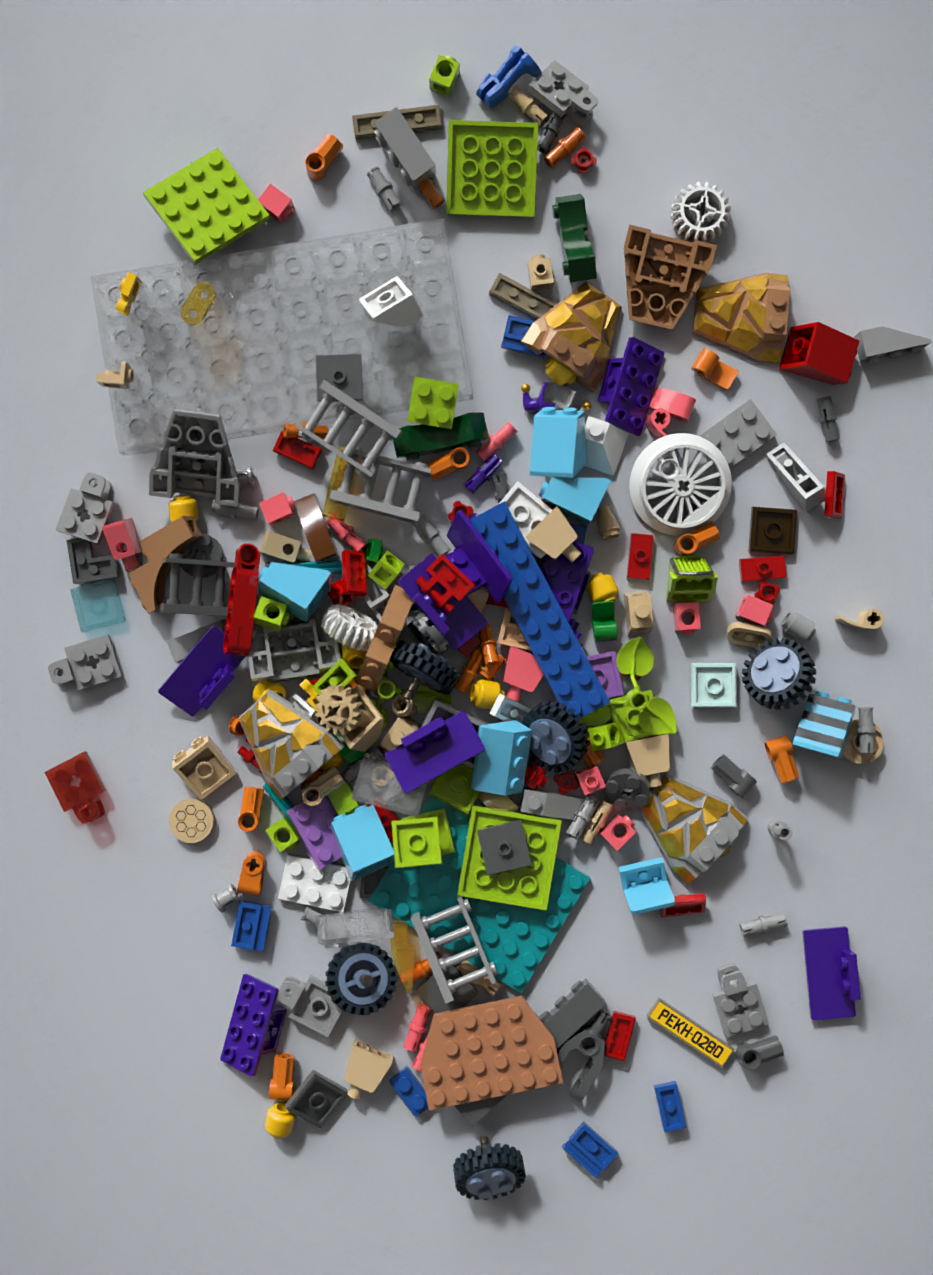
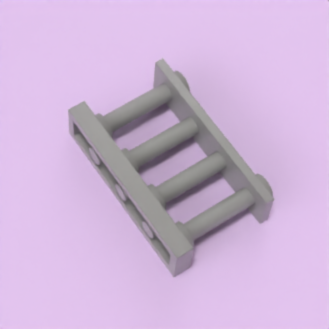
[294,380,403,479]
[330,446,431,525]
[411,896,498,1004]

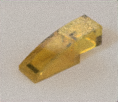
[323,446,360,521]
[390,920,416,994]

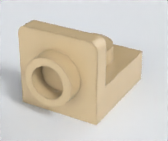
[96,362,134,389]

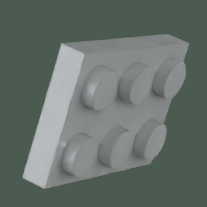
[700,399,777,468]

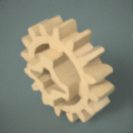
[314,684,363,735]

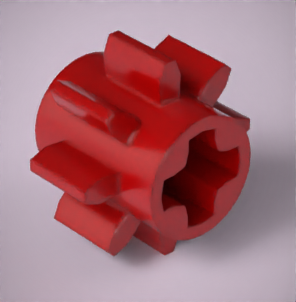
[328,579,355,606]
[524,762,549,790]

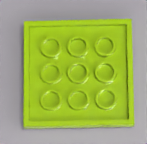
[446,120,538,218]
[143,148,270,265]
[457,805,562,911]

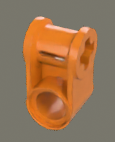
[237,851,266,897]

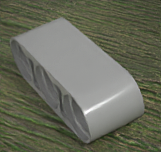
[167,619,226,663]

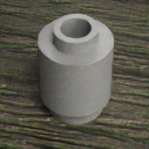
[781,611,816,642]

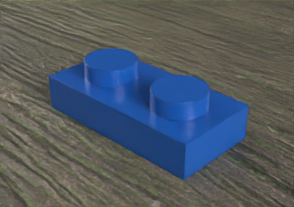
[389,1066,429,1117]
[654,1081,686,1133]

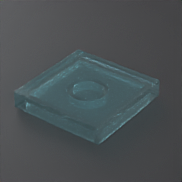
[70,578,126,632]

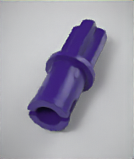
[463,455,503,494]

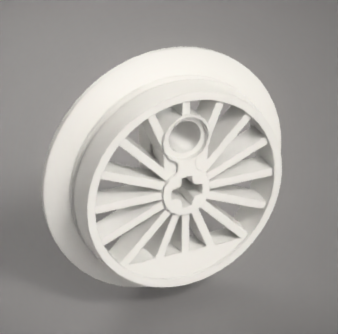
[629,433,732,536]

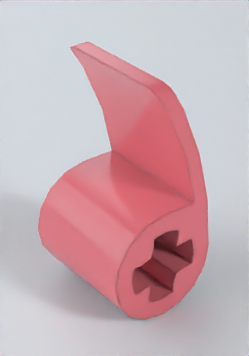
[649,387,696,422]
[646,408,670,439]

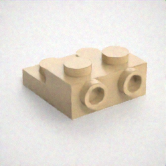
[172,735,237,800]

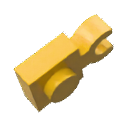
[115,272,142,316]

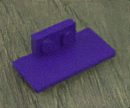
[598,337,665,436]
[445,510,513,603]
[541,541,594,623]
[397,553,488,651]
[158,626,246,716]
[385,711,485,794]
[802,926,861,1020]
[220,974,287,1077]

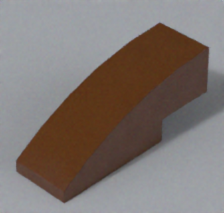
[294,493,338,562]

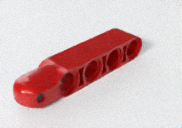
[223,543,260,656]

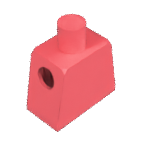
[101,518,142,571]
[503,646,544,702]

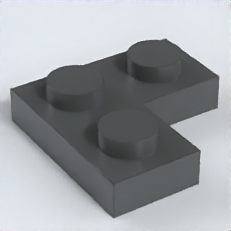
[66,538,119,584]

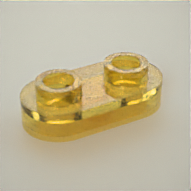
[180,282,216,326]

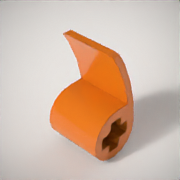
[691,348,739,390]

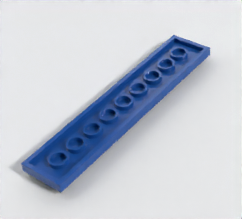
[471,501,610,718]

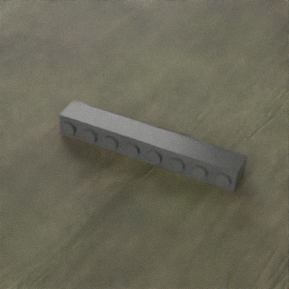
[455,979,606,1126]

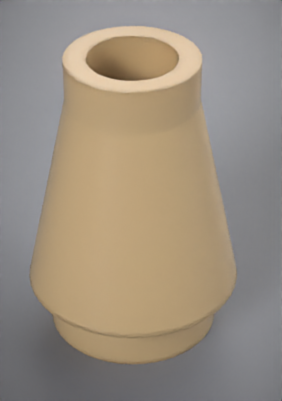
[597,506,621,540]
[392,694,418,717]

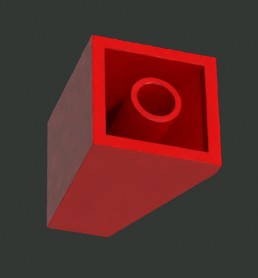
[779,322,860,385]

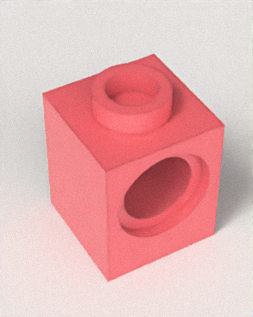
[258,184,294,224]
[259,492,296,526]
[736,595,774,626]
[673,602,701,635]
[574,765,606,795]
[600,814,636,851]

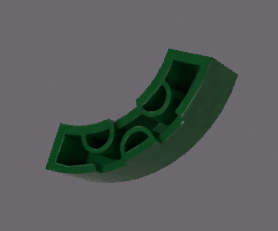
[552,194,597,282]
[393,412,489,461]

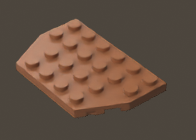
[420,996,563,1111]

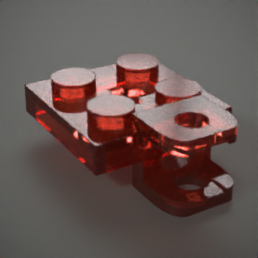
[44,751,106,824]

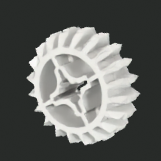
[671,182,731,242]
[321,604,378,651]

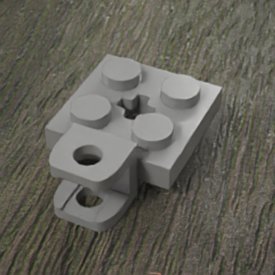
[527,60,598,126]
[56,473,115,545]
[48,634,122,691]
[712,964,769,1038]
[277,975,343,1037]

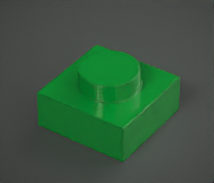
[365,539,384,563]

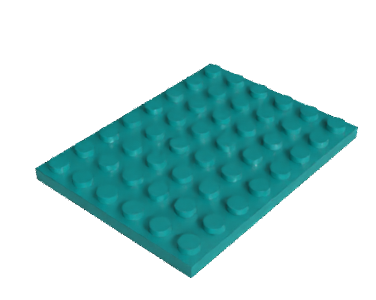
[368,796,590,994]

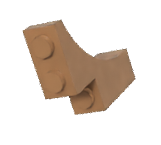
[128,516,202,614]
[355,585,413,691]

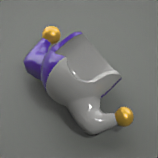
[521,381,591,413]

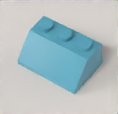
[471,720,532,796]

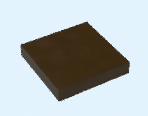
[748,507,797,554]

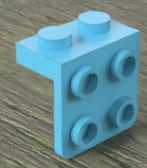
[618,857,675,915]

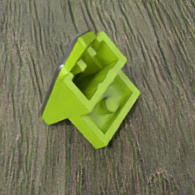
[666,556,718,603]

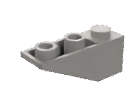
[854,326,932,364]

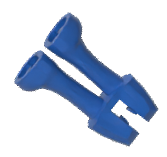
[476,45,542,109]

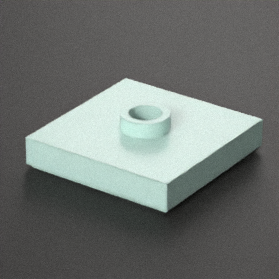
[690,663,737,708]

